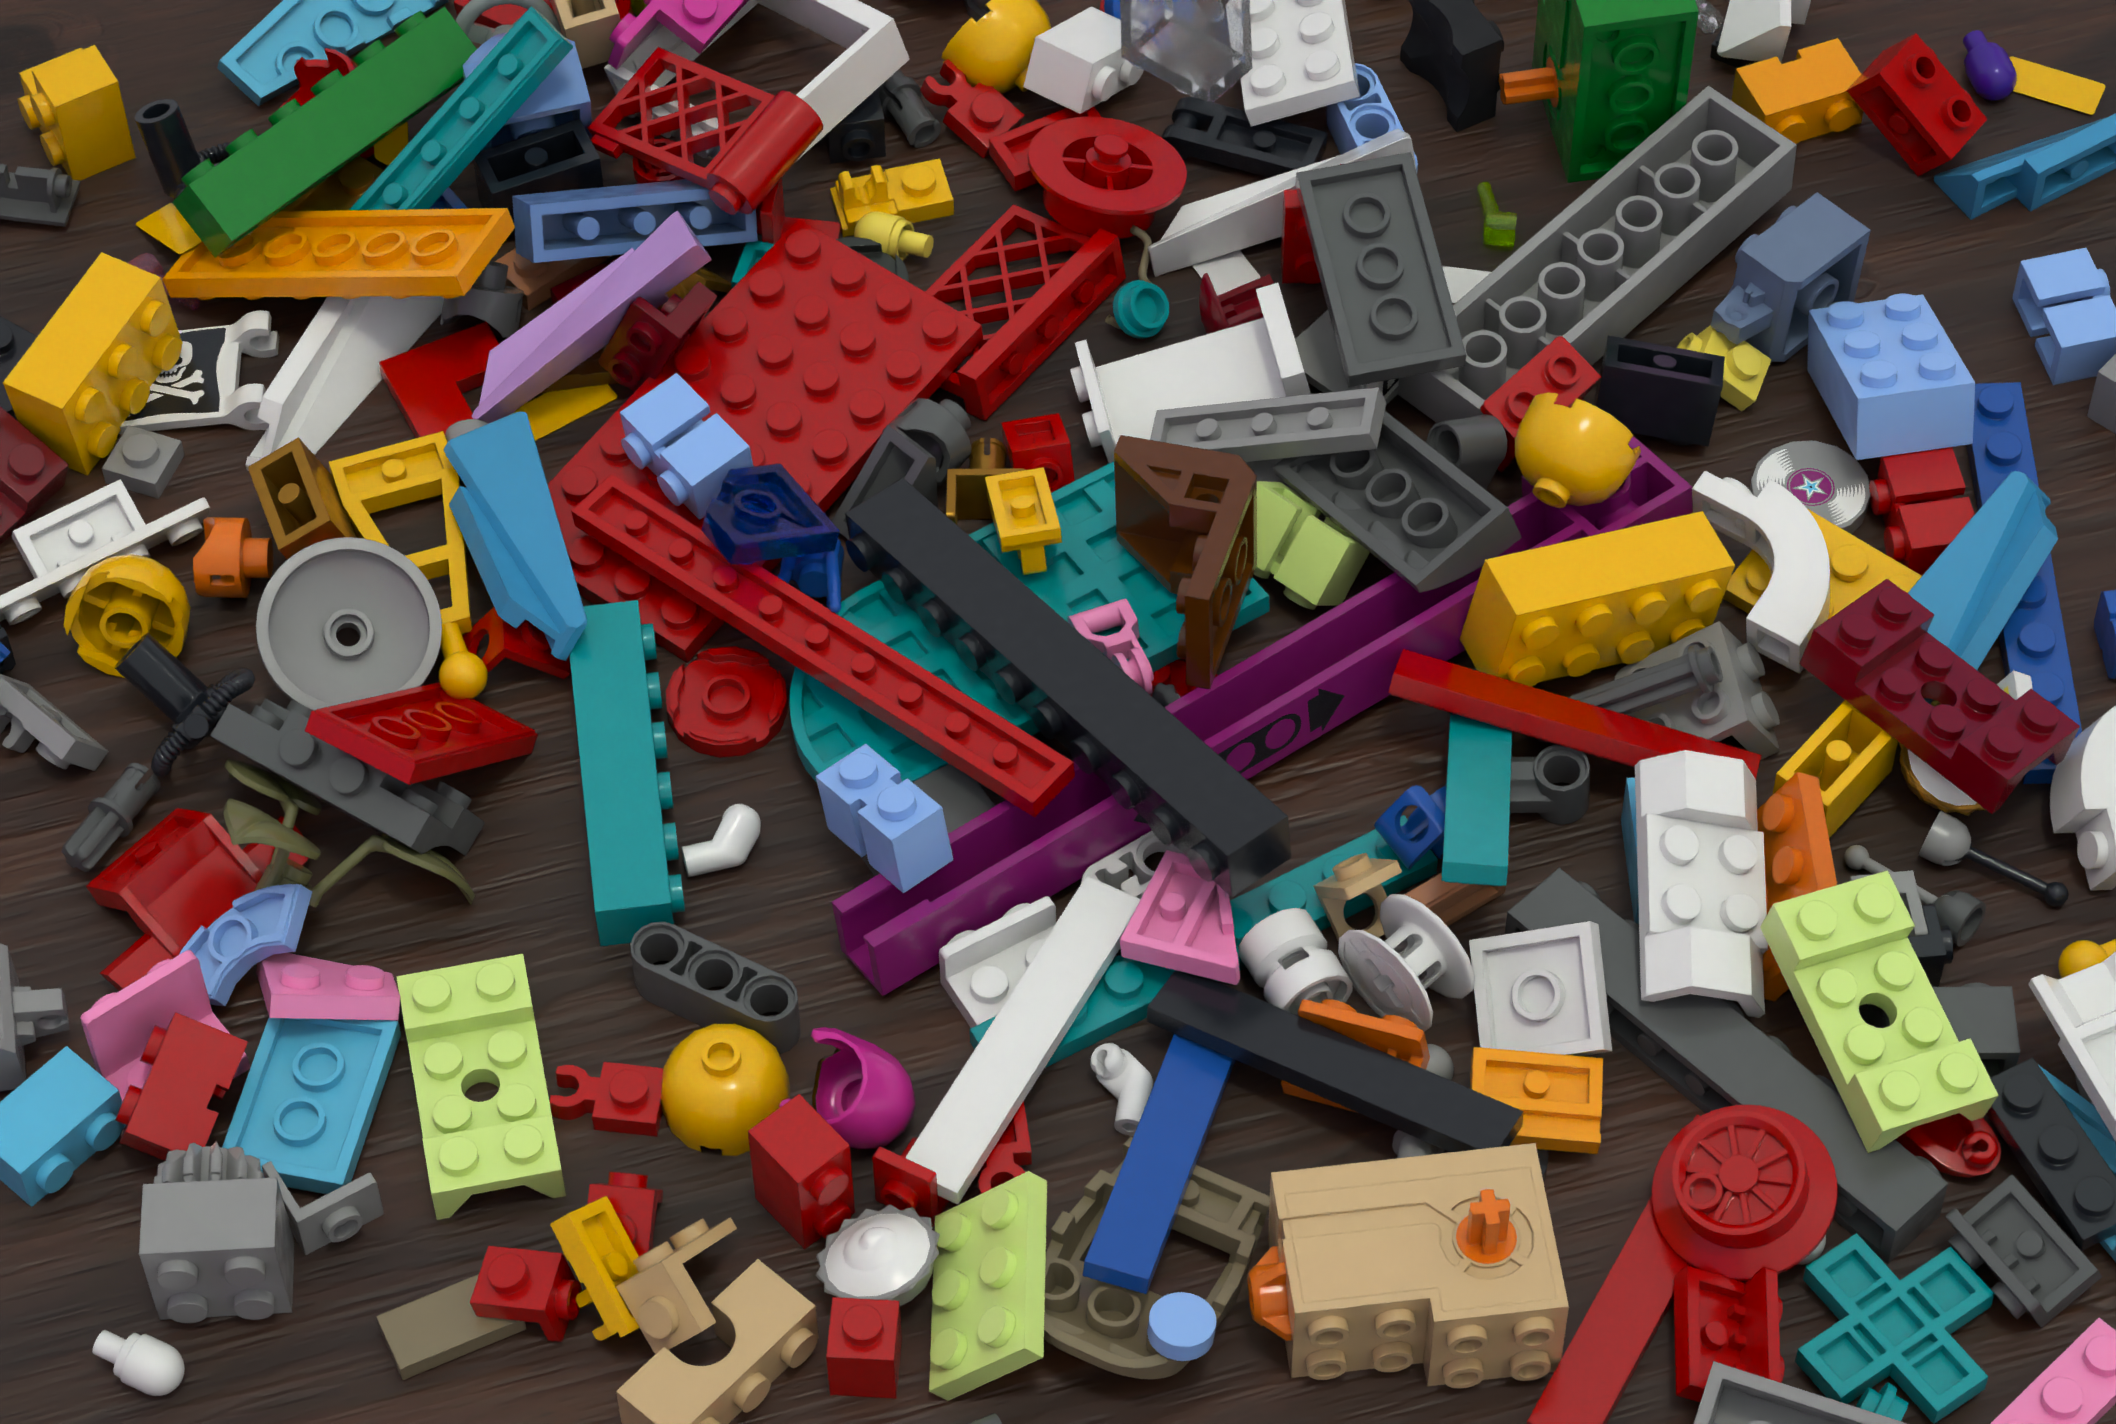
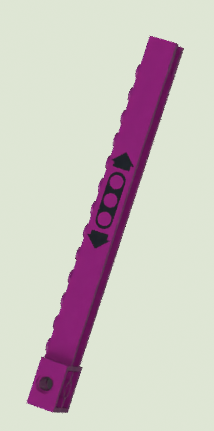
[832,436,1693,996]

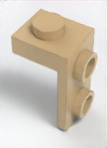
[616,1217,737,1354]

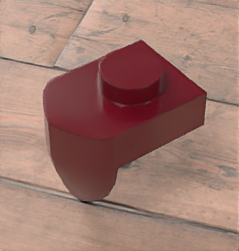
[1199,273,1290,334]

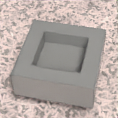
[102,425,185,499]

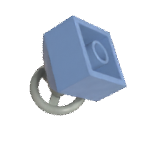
[455,0,592,151]

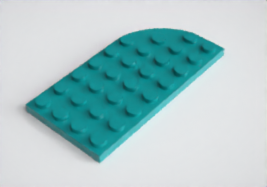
[789,461,1270,783]

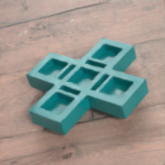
[1795,1233,1995,1424]

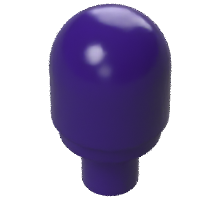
[1963,30,2017,101]

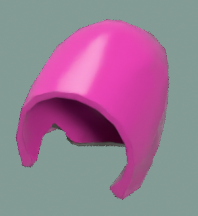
[779,1027,916,1149]

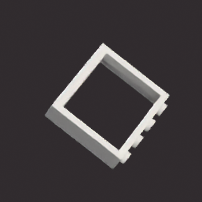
[604,0,910,159]

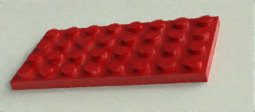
[548,218,983,663]

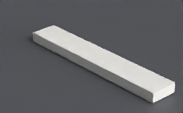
[905,876,1141,1205]

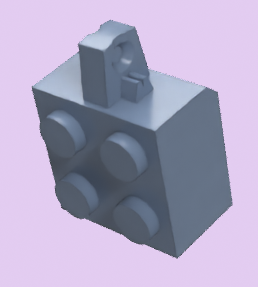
[1711,192,1871,362]

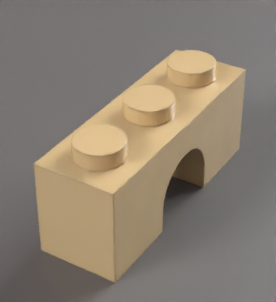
[616,1259,819,1424]

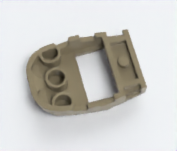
[1044,1136,1270,1380]

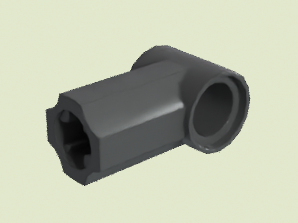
[1510,744,1590,825]

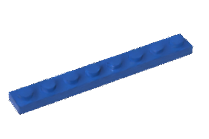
[1967,382,2082,784]

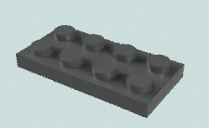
[1295,152,1466,387]

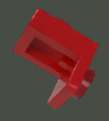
[588,1172,663,1257]
[470,1246,582,1342]

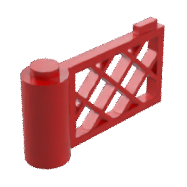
[588,47,824,215]

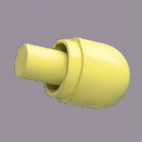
[854,211,934,261]

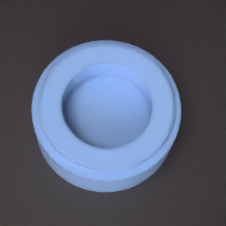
[1147,1292,1216,1361]

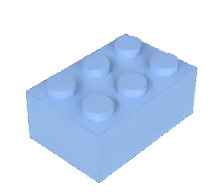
[1807,293,1975,460]

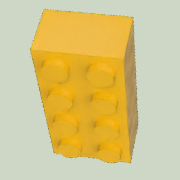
[1460,511,1735,687]

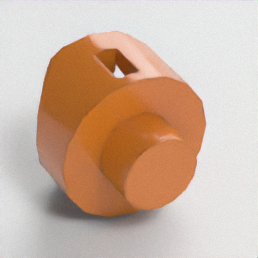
[193,517,273,598]

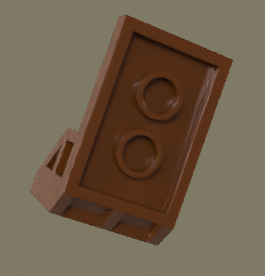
[1114,435,1257,689]

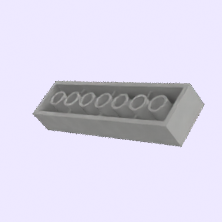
[1398,86,1797,423]

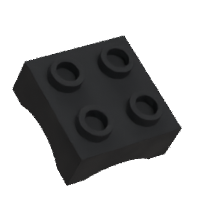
[1400,0,1504,132]

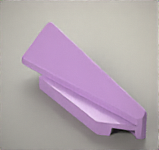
[472,211,712,424]

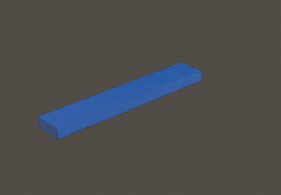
[1083,1034,1236,1294]

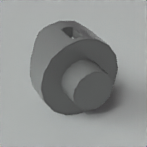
[440,261,524,337]
[882,398,972,487]

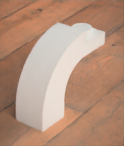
[1692,471,1830,674]
[2050,705,2116,891]

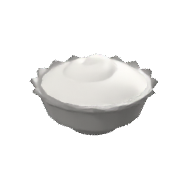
[815,1204,940,1306]

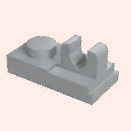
[0,674,109,771]

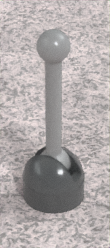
[1844,845,1986,946]

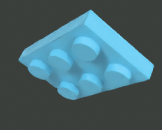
[222,1018,401,1194]

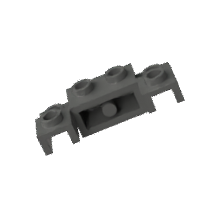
[210,698,485,856]

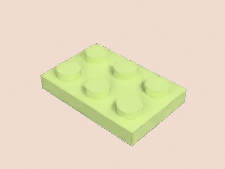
[929,1171,1047,1401]

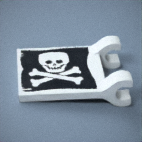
[119,310,279,434]

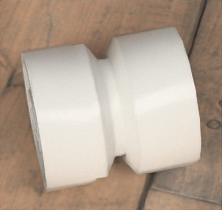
[1238,908,1353,1016]

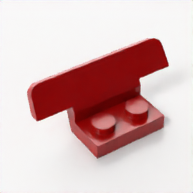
[86,808,309,991]

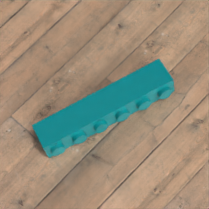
[570,600,685,946]

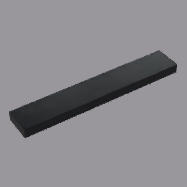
[1147,970,1524,1152]

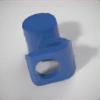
[1374,785,1446,871]

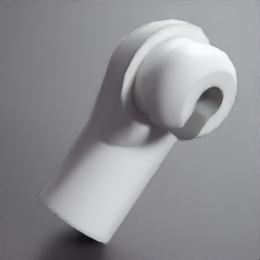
[1090,1043,1153,1136]

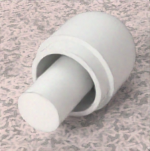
[92,1330,185,1396]

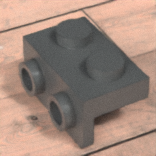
[1945,1175,2102,1328]

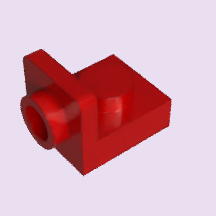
[1001,413,1075,493]

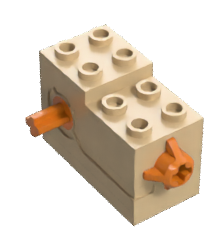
[1247,1143,1569,1388]

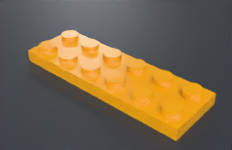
[162,208,515,300]

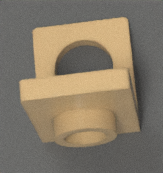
[1313,853,1402,942]

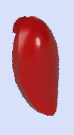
[1896,1113,2001,1178]

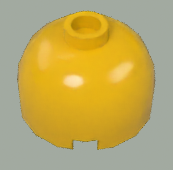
[941,0,1051,94]
[1515,392,1641,508]
[64,554,191,678]
[661,1024,790,1156]

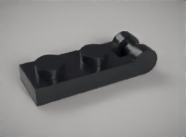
[1162,97,1327,178]

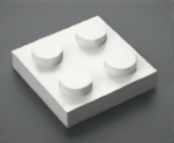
[1469,921,1612,1056]

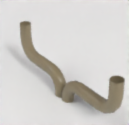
[1105,225,1153,329]

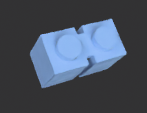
[2012,248,2116,385]
[620,373,756,520]
[816,744,953,893]

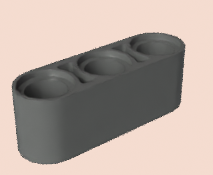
[630,922,801,1055]

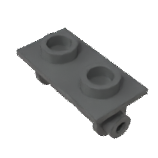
[0,164,81,227]

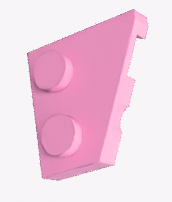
[1120,850,1240,985]
[256,953,400,1020]

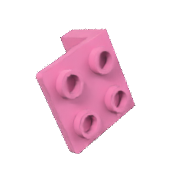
[80,950,250,1102]

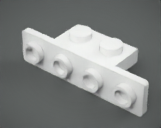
[0,479,210,625]

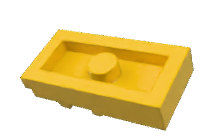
[830,158,954,237]
[985,467,1062,575]
[550,1196,639,1341]

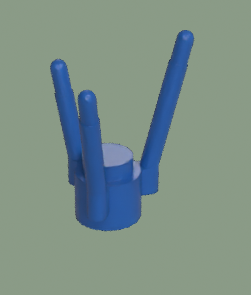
[777,534,845,613]

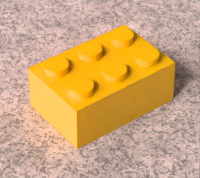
[3,252,183,476]

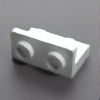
[939,896,1056,1028]

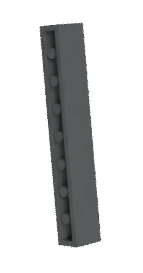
[1505,867,1948,1264]

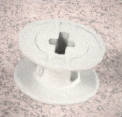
[1338,894,1475,1032]

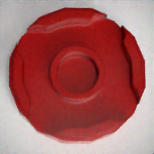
[666,646,788,758]

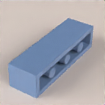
[512,179,758,263]

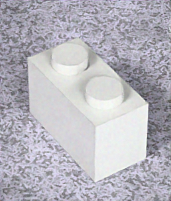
[1023,6,1148,114]

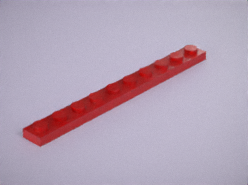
[571,474,1075,818]

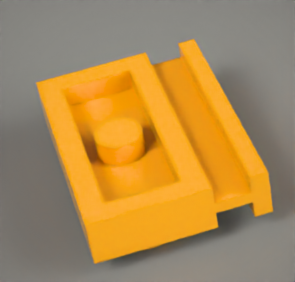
[1470,1047,1603,1154]

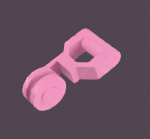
[1067,598,1154,695]

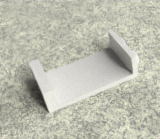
[1070,283,1311,463]

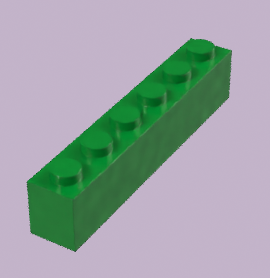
[172,6,477,258]

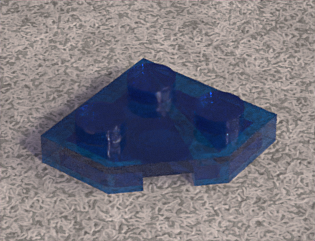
[702,464,840,565]

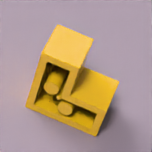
[17,45,136,181]

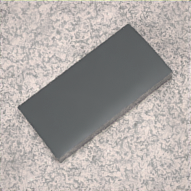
[1272,411,1522,593]

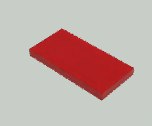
[305,682,538,785]

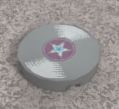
[1750,441,1871,534]

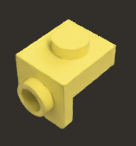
[1676,325,1772,411]

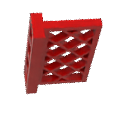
[925,204,1126,421]

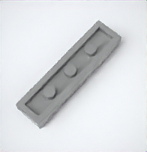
[1150,387,1386,462]

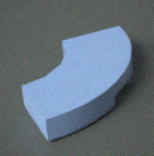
[179,884,312,1006]

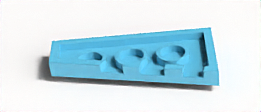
[217,0,449,106]

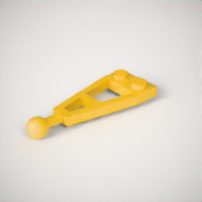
[329,431,488,699]

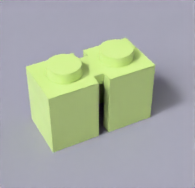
[1253,481,1370,610]

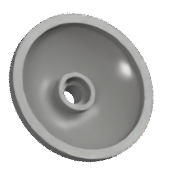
[256,537,442,711]

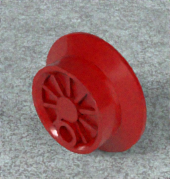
[1028,117,1187,239]
[1652,1105,1838,1281]

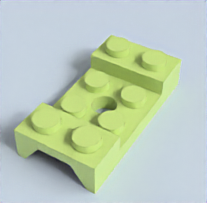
[1760,870,1999,1153]
[396,954,566,1220]

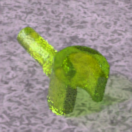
[1477,182,1517,247]

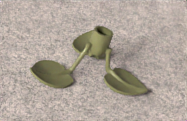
[223,759,475,907]

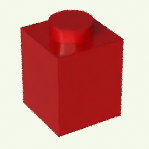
[826,1297,902,1399]

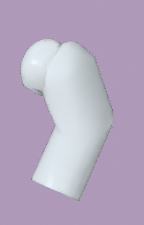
[681,804,761,877]

